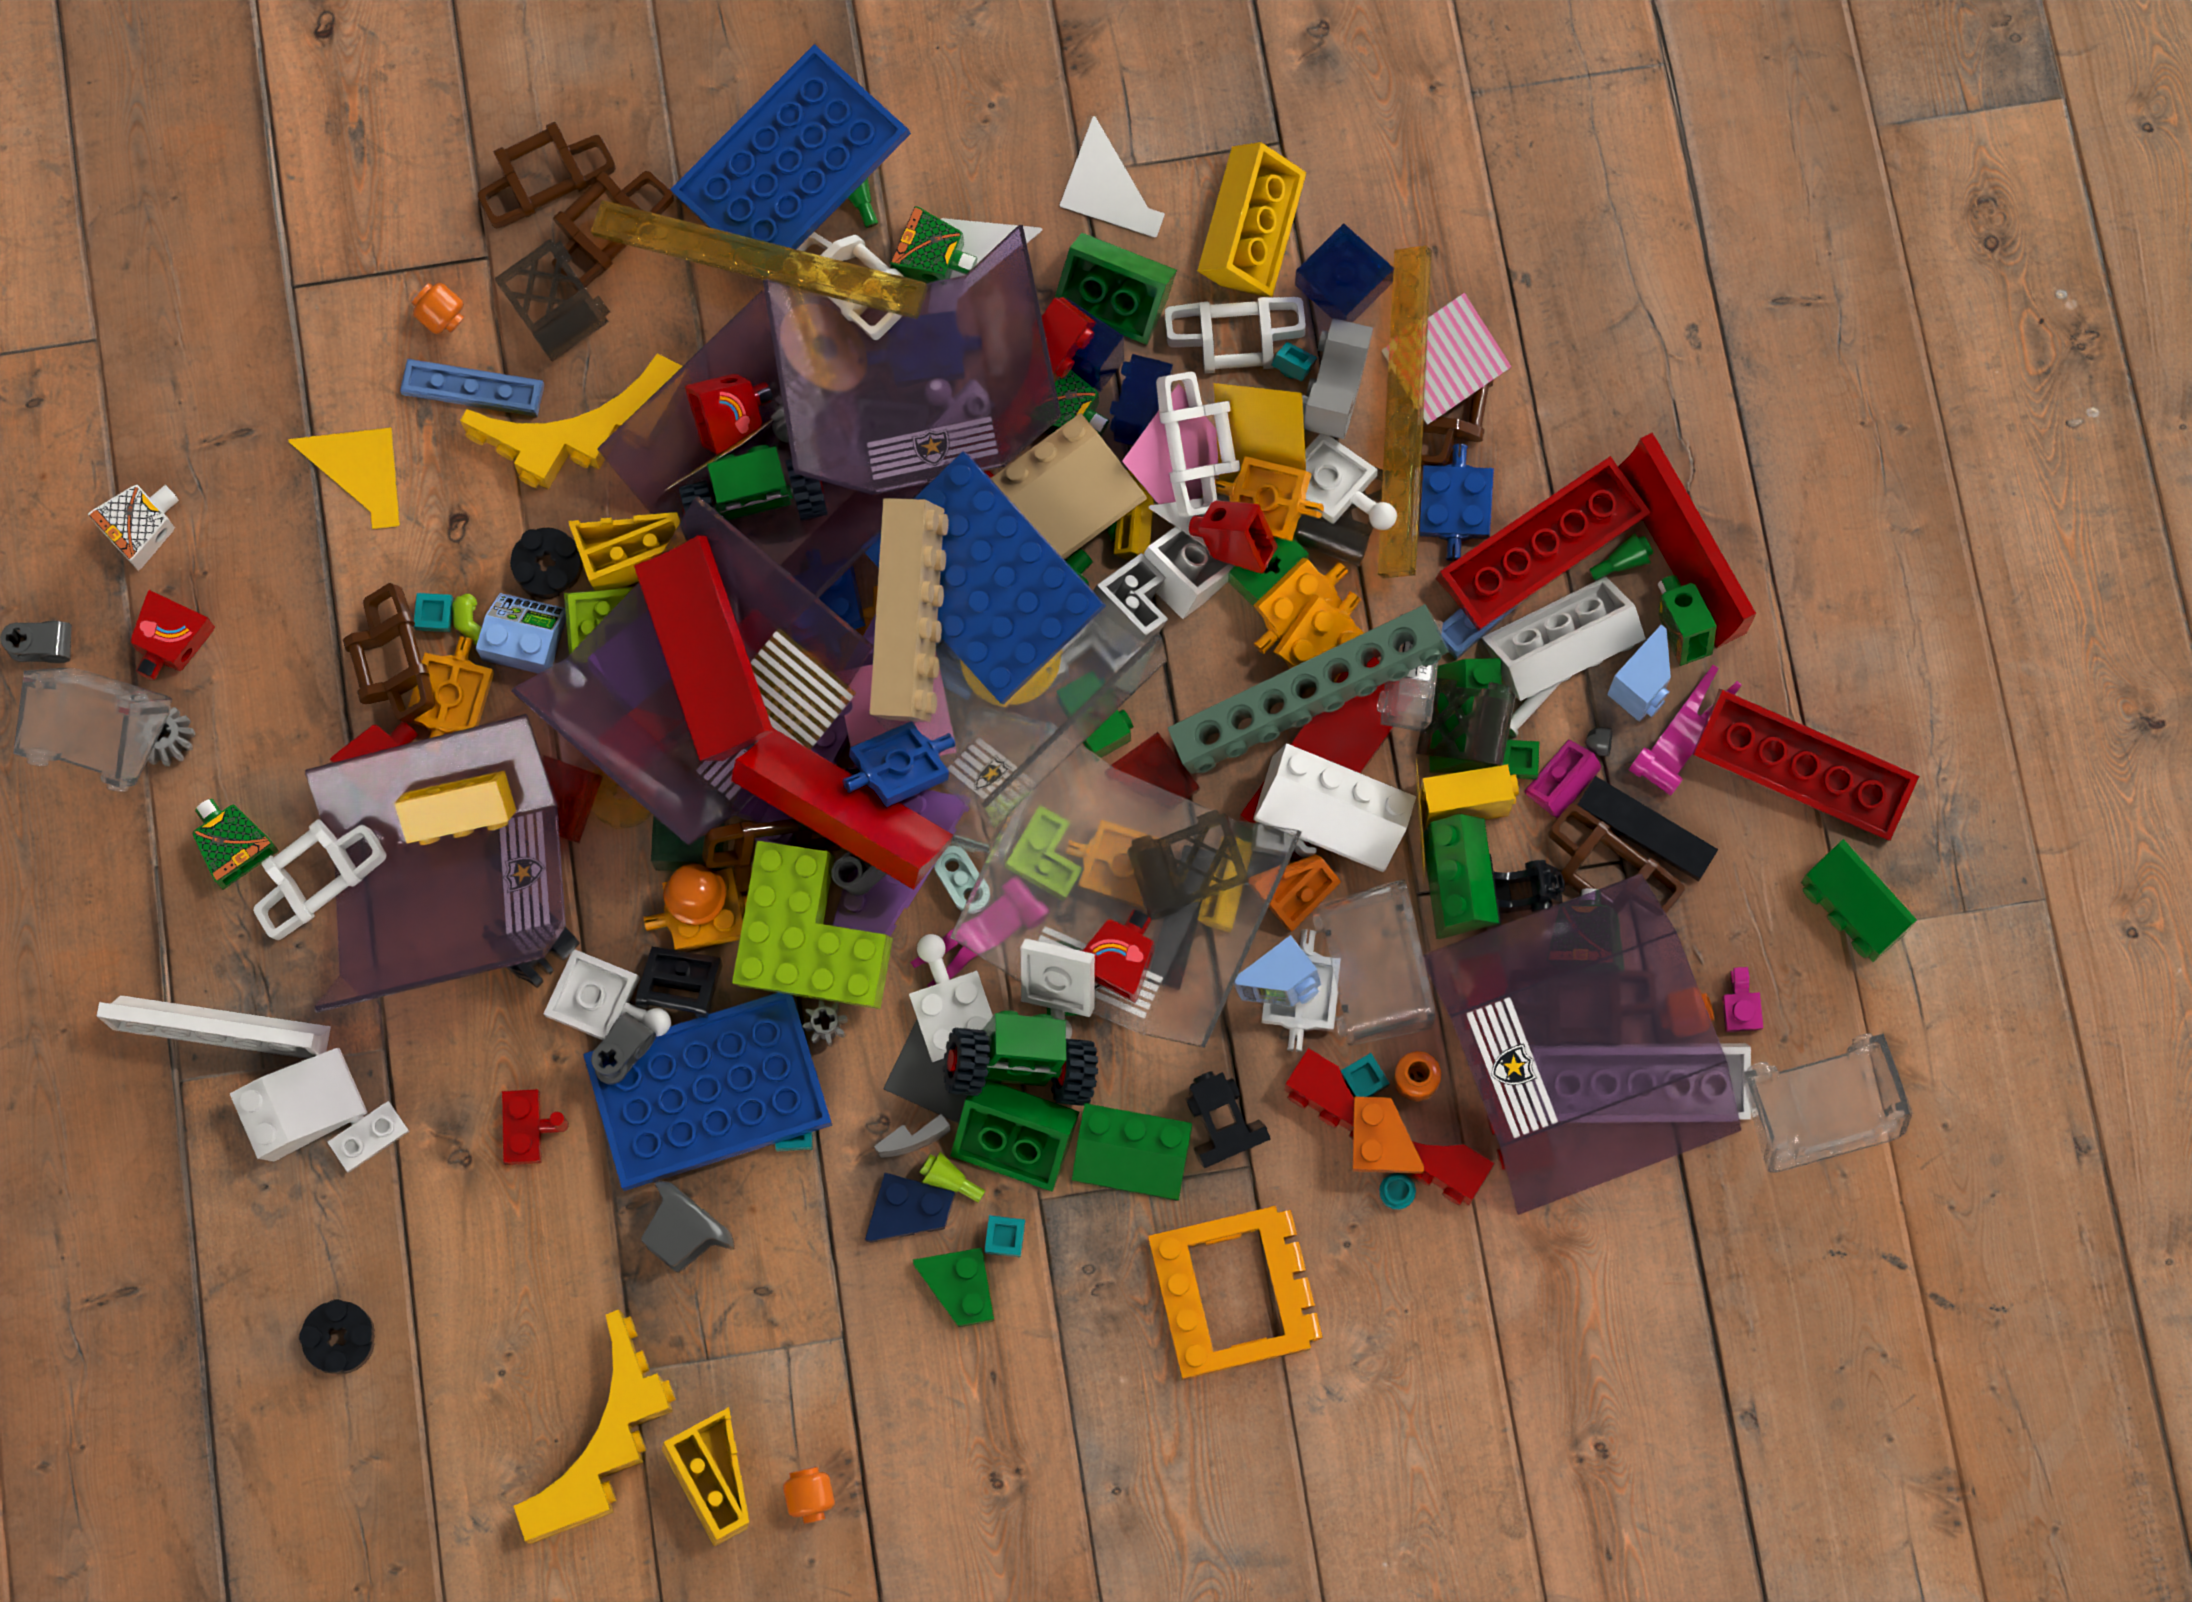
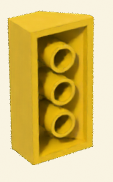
[1197,142,1307,298]

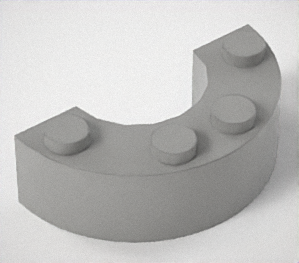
[1302,318,1373,439]

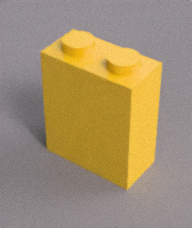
[1419,764,1519,830]

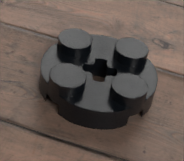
[510,528,582,599]
[299,1299,375,1374]

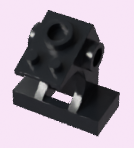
[1486,854,1565,933]
[1185,1071,1271,1168]

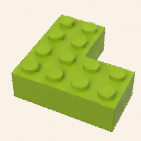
[732,840,893,1009]

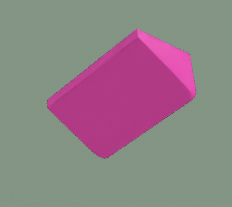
[1524,739,1601,818]

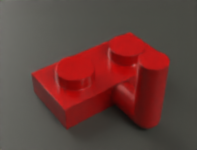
[502,1089,569,1165]

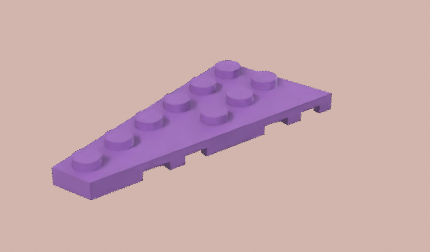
[833,790,974,936]

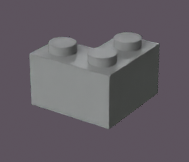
[1093,553,1168,658]

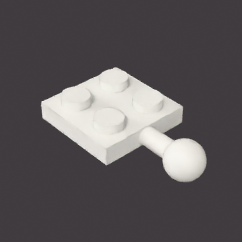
[1305,434,1397,530]
[909,934,993,1062]
[1021,938,1095,1039]
[543,949,671,1040]

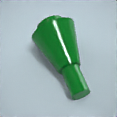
[848,178,878,228]
[1589,532,1654,581]

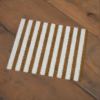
[750,628,856,750]

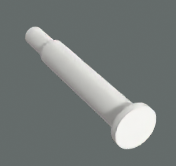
[1503,682,1561,737]

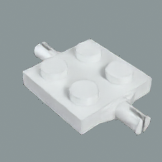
[1261,929,1342,1052]

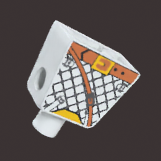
[88,485,179,571]

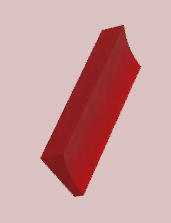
[1618,432,1756,649]
[1435,456,1651,631]
[634,535,774,761]
[1239,657,1419,862]
[1692,688,1920,841]
[731,727,953,890]

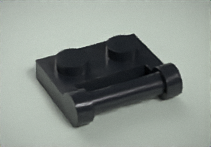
[636,946,722,1018]

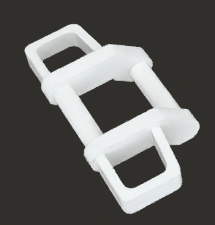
[786,232,904,340]
[1165,297,1306,374]
[1156,372,1241,517]
[253,819,386,940]

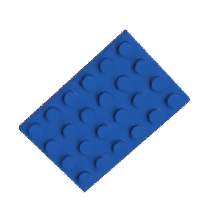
[670,44,911,280]
[862,451,1106,704]
[583,993,833,1191]

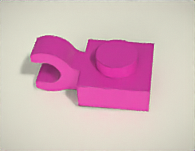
[1722,967,1763,1032]

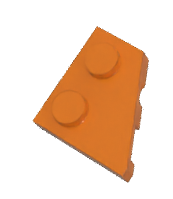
[1248,854,1341,932]
[1352,1097,1424,1174]

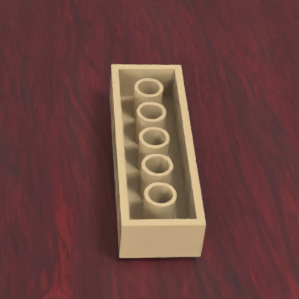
[870,498,948,722]

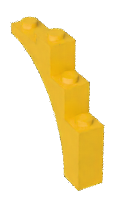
[460,353,691,490]
[513,1310,676,1544]

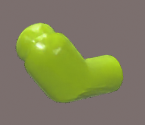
[452,593,482,646]

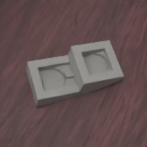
[874,1114,951,1158]

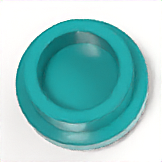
[1379,1173,1416,1210]

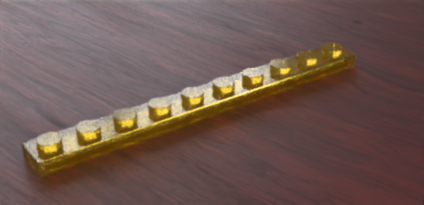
[591,200,928,320]
[1378,245,1432,579]

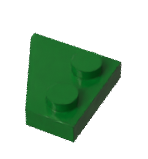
[913,1248,994,1328]

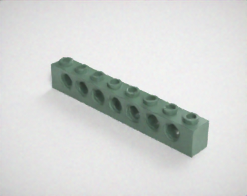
[1167,604,1449,774]

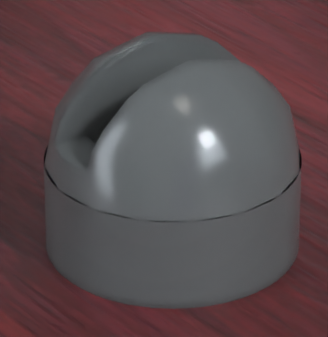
[1585,727,1612,757]

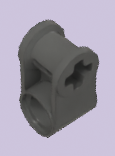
[0,621,72,663]
[832,851,887,896]
[591,1012,656,1084]

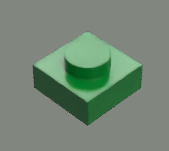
[1503,739,1540,780]

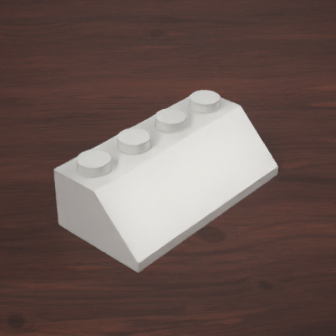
[1481,577,1646,701]
[1253,743,1416,872]

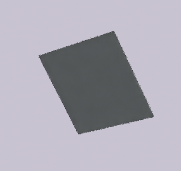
[883,1020,1001,1124]

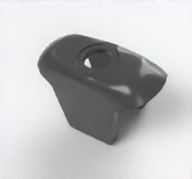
[641,1181,735,1273]

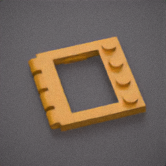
[1148,1206,1323,1380]

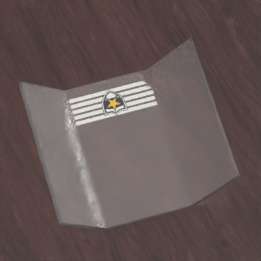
[869,612,1167,828]
[950,724,1302,1048]

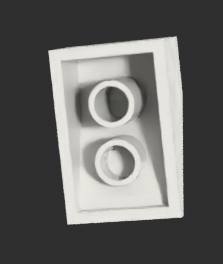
[1143,527,1234,619]
[230,1048,368,1162]

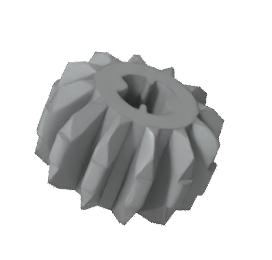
[133,705,195,767]

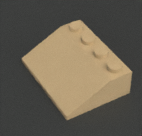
[991,413,1147,559]

